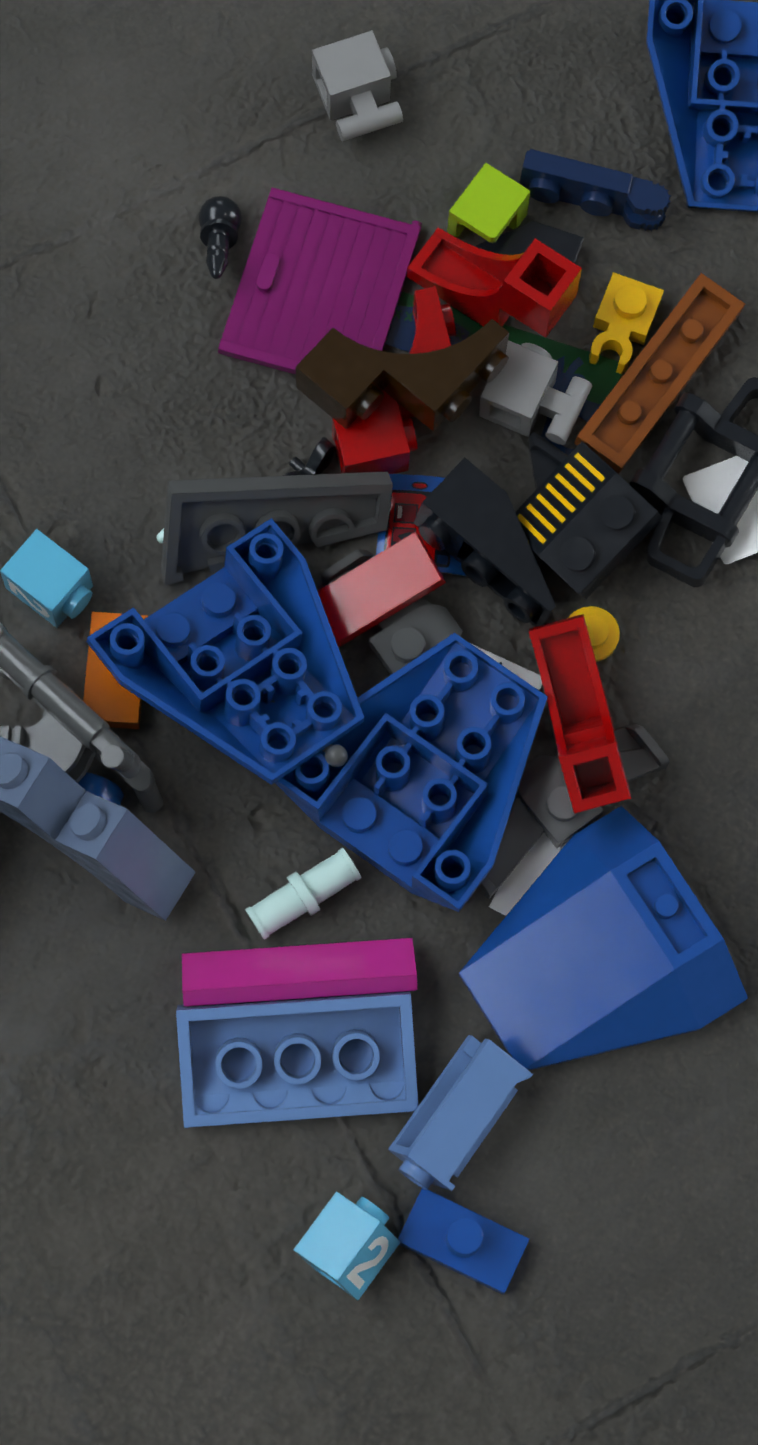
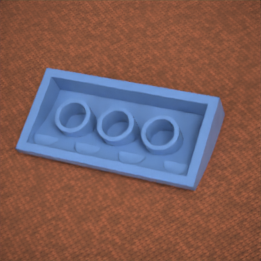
[176,991,418,1128]

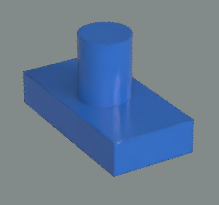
[398,1189,530,1295]

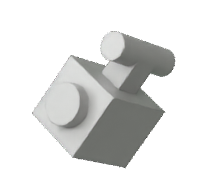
[312,30,403,142]
[479,340,592,445]

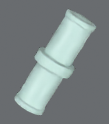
[245,847,362,940]

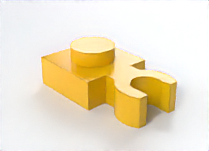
[589,272,664,374]

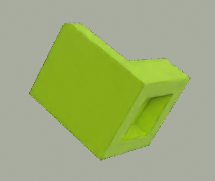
[447,163,531,243]

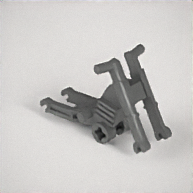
[0,621,164,813]

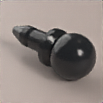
[199,196,242,279]

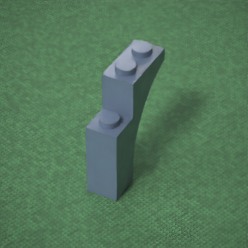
[0,736,196,921]

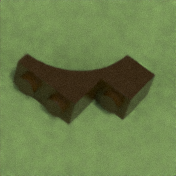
[295,319,509,432]

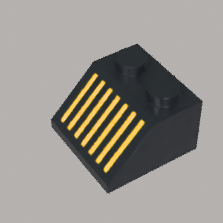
[516,441,663,599]

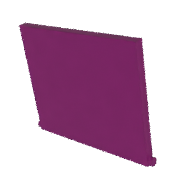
[218,187,422,374]

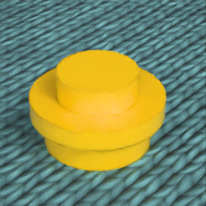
[568,606,620,662]

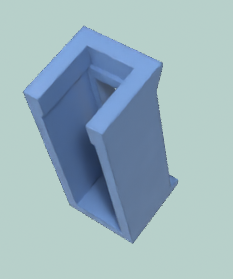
[388,1035,533,1191]

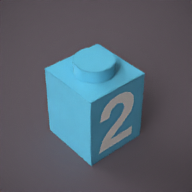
[0,529,93,628]
[294,1191,400,1300]

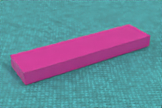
[182,938,417,1007]

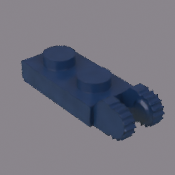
[519,149,671,232]

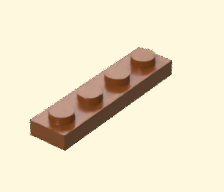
[574,273,745,474]

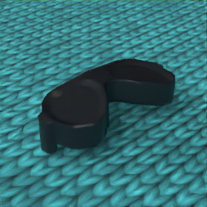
[283,437,336,476]

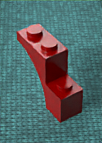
[407,227,582,338]
[332,286,456,474]
[529,614,631,814]

